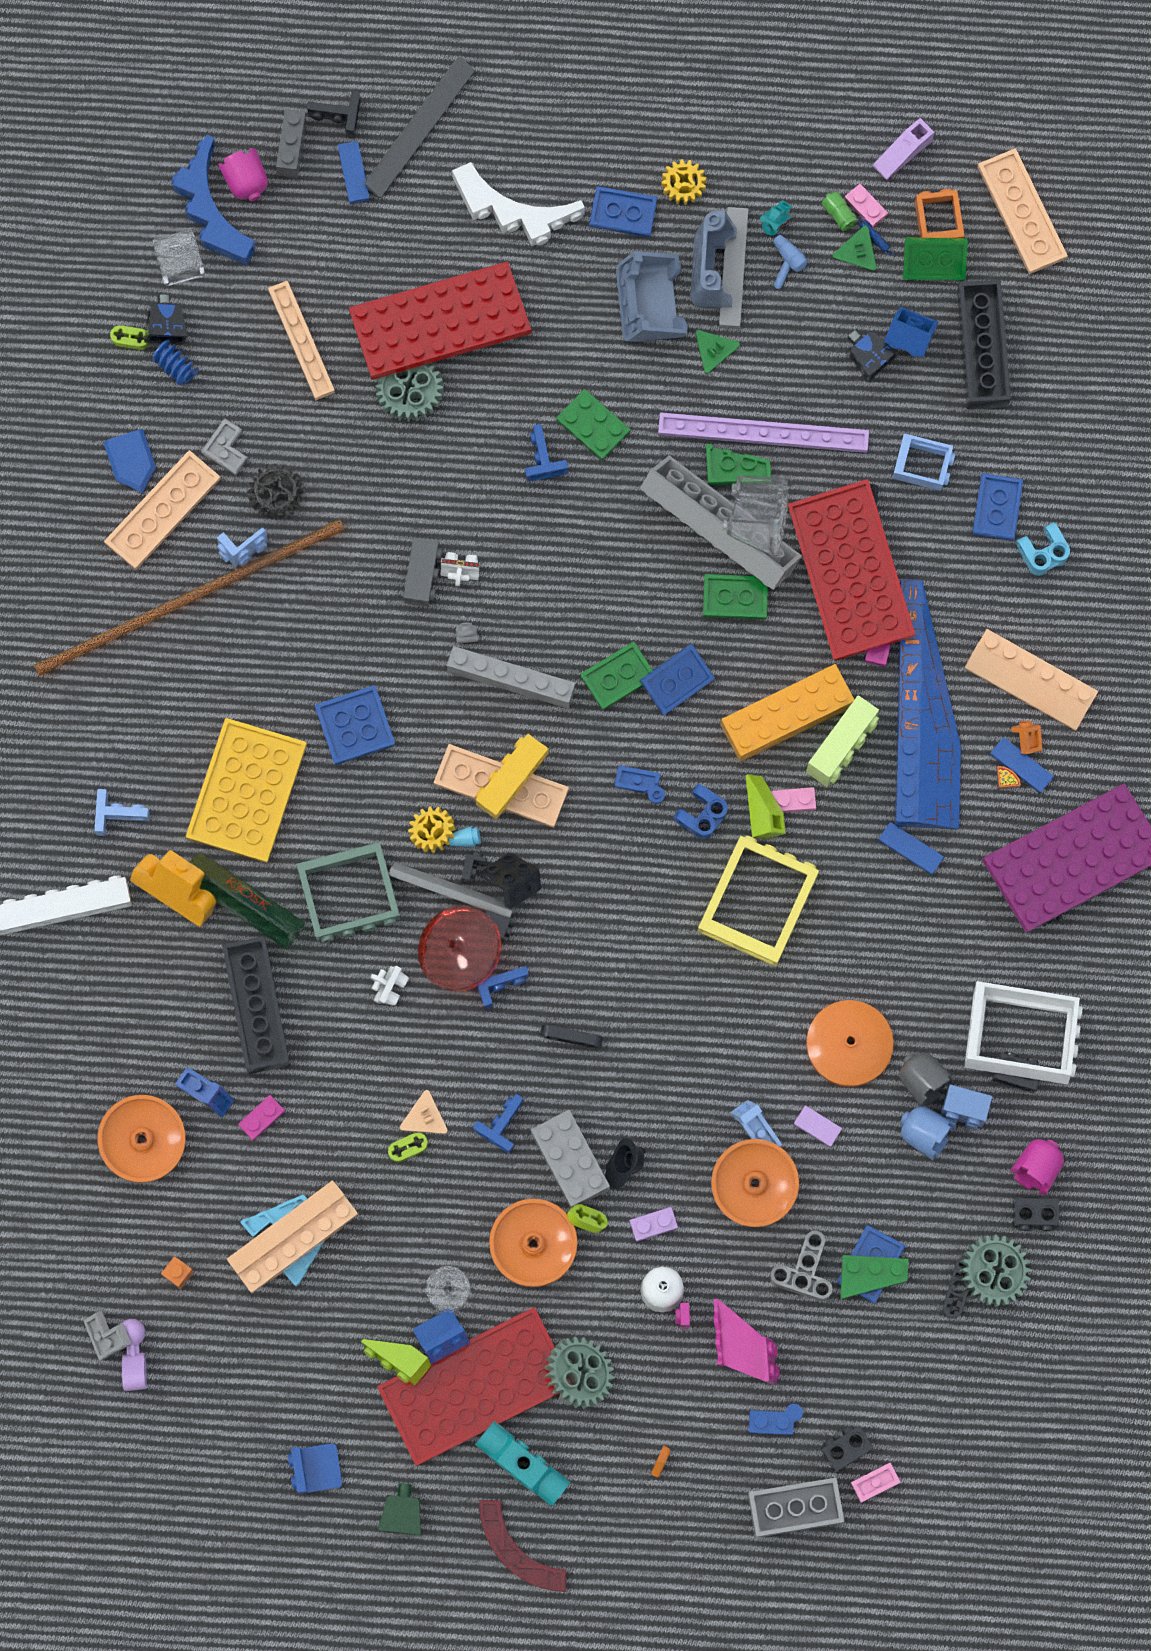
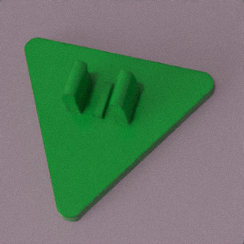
[833,226,876,271]
[696,330,740,374]

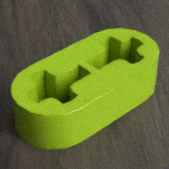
[110,325,150,350]
[388,1133,428,1162]
[567,1204,608,1233]

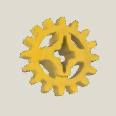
[661,159,706,205]
[408,806,456,853]

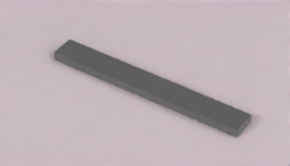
[363,57,475,198]

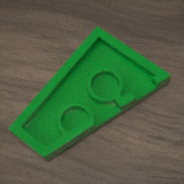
[706,444,771,486]
[840,1255,908,1300]

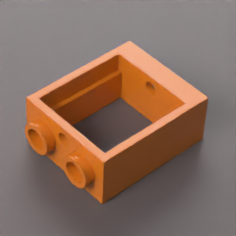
[915,189,965,238]

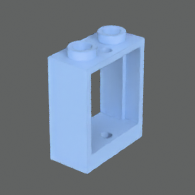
[892,434,955,491]

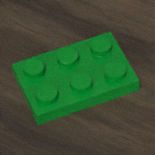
[903,237,968,280]
[556,389,631,461]
[703,574,768,620]
[580,641,653,711]

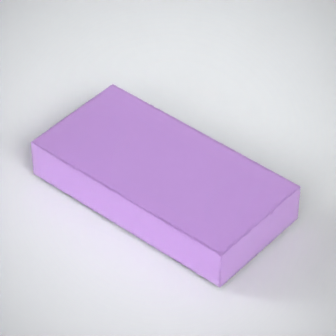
[793,1105,842,1147]

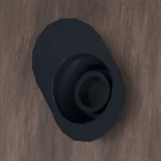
[605,1138,645,1188]

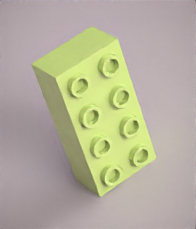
[806,695,879,787]

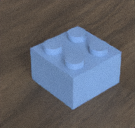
[940,1085,992,1129]

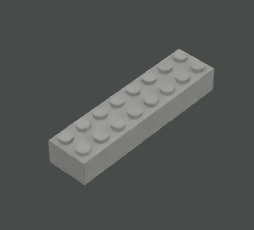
[640,456,802,589]

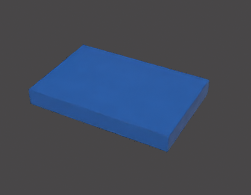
[589,186,658,238]
[972,473,1023,541]
[639,644,715,715]
[836,1225,906,1304]

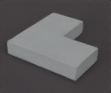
[201,419,248,476]
[83,1311,131,1361]

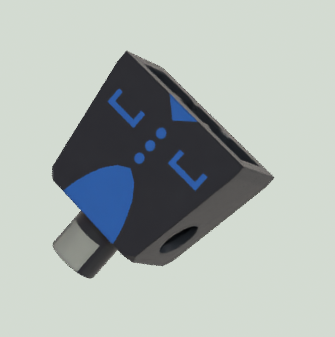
[144,295,188,345]
[847,330,898,382]

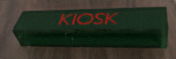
[189,852,305,949]

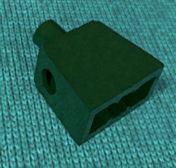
[378,1483,421,1536]

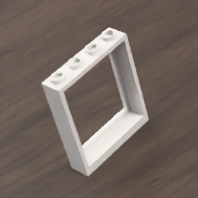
[964,981,1082,1084]

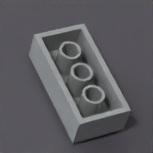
[531,1110,610,1209]
[748,1478,844,1538]

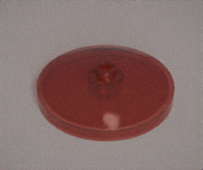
[418,906,501,991]

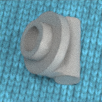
[456,622,478,644]

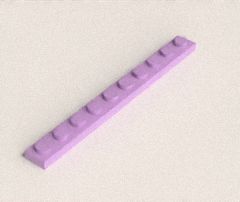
[658,413,869,453]

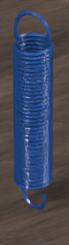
[856,217,894,256]

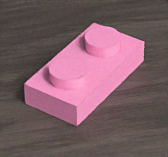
[844,184,888,227]
[771,787,816,813]
[851,1463,901,1503]

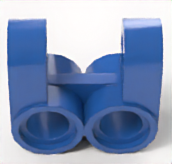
[673,784,728,840]

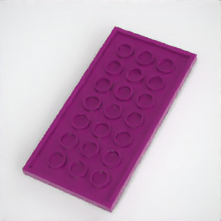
[982,783,1151,933]

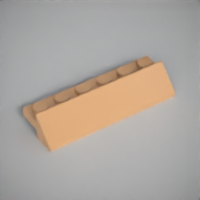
[965,629,1098,731]
[227,1180,358,1293]

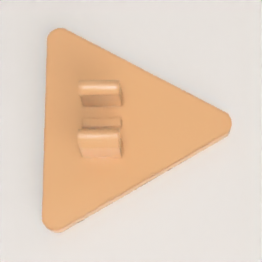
[400,1090,448,1134]

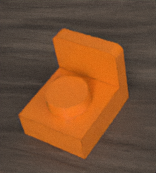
[1011,721,1043,754]

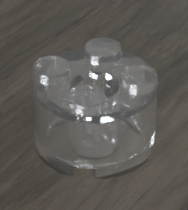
[426,1266,471,1313]

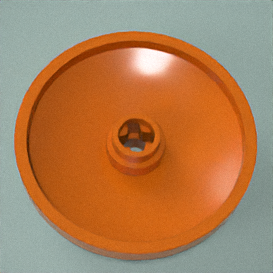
[806,1000,893,1087]
[98,1095,185,1183]
[711,1139,799,1227]
[489,1199,577,1287]

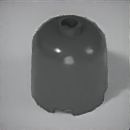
[899,1052,955,1106]

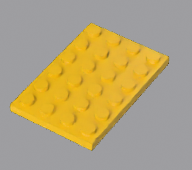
[186,718,307,863]

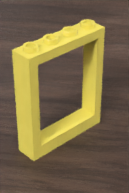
[698,836,819,967]

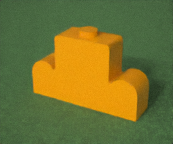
[130,850,216,927]

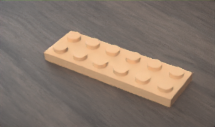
[977,148,1068,274]
[104,450,221,570]
[434,744,569,828]

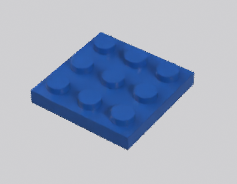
[315,685,396,765]

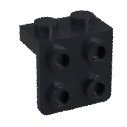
[480,853,542,910]

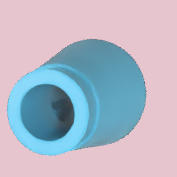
[448,826,481,847]

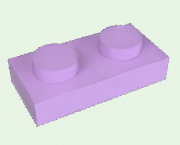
[630,1207,678,1242]

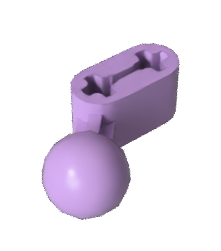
[121,1319,147,1391]

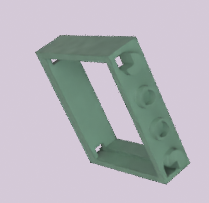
[297,842,400,942]

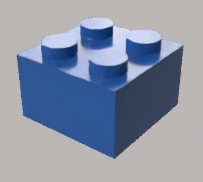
[884,307,939,357]

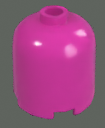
[218,148,268,201]
[1010,1139,1064,1195]

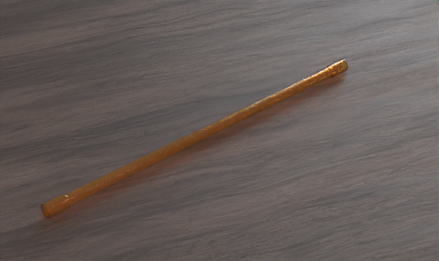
[34,519,345,676]

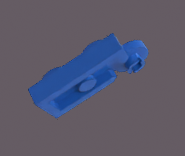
[614,765,665,804]
[749,1404,803,1435]

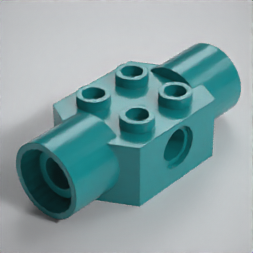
[475,1420,570,1506]

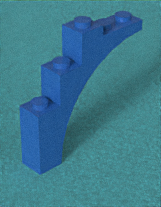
[172,134,256,266]

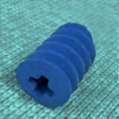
[152,340,199,386]

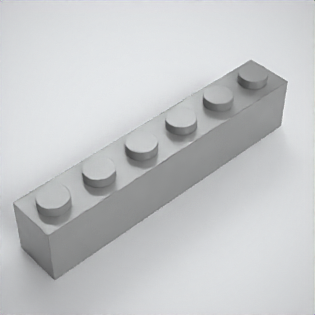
[447,646,575,709]

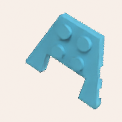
[240,1194,325,1287]

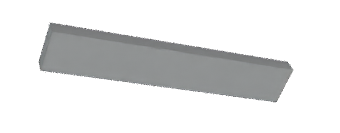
[719,207,748,328]
[389,862,515,918]

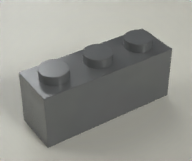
[276,109,307,178]
[403,537,442,607]

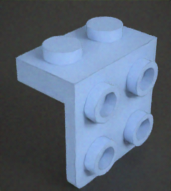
[217,528,268,568]

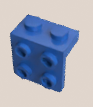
[413,1310,470,1364]
[288,1443,342,1494]

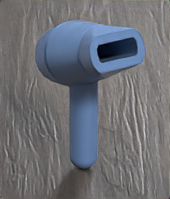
[773,235,808,289]

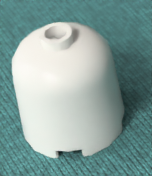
[640,1266,684,1312]

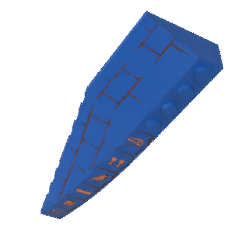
[895,579,961,829]

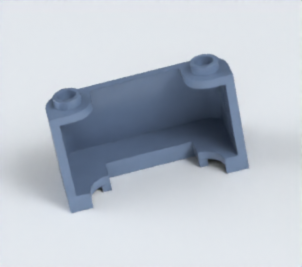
[690,210,737,308]
[616,251,688,342]

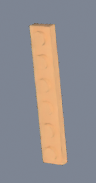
[268,281,335,400]

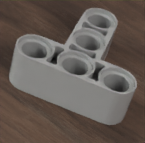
[770,1230,832,1301]

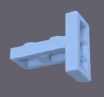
[95,789,150,836]
[730,1100,782,1147]

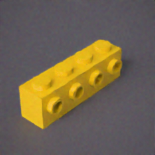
[475,734,549,820]

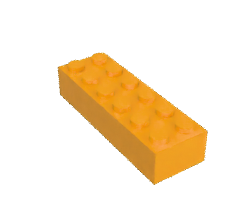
[721,664,854,762]

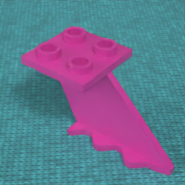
[714,1299,780,1385]

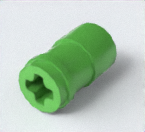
[822,191,858,231]

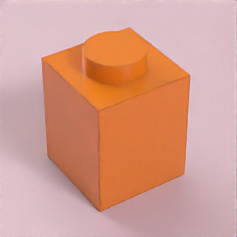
[161,1256,194,1290]

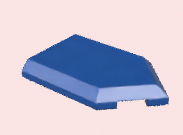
[103,429,156,494]

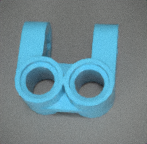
[1016,522,1070,576]

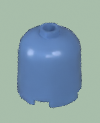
[900,1106,956,1160]

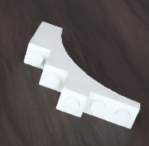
[452,162,585,246]

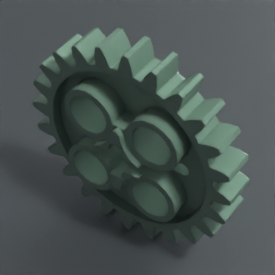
[375,364,444,422]
[960,1234,1031,1307]
[545,1337,614,1409]

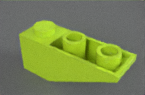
[746,774,786,839]
[361,1339,432,1386]

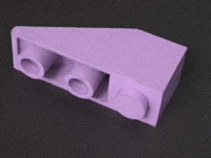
[873,118,934,180]

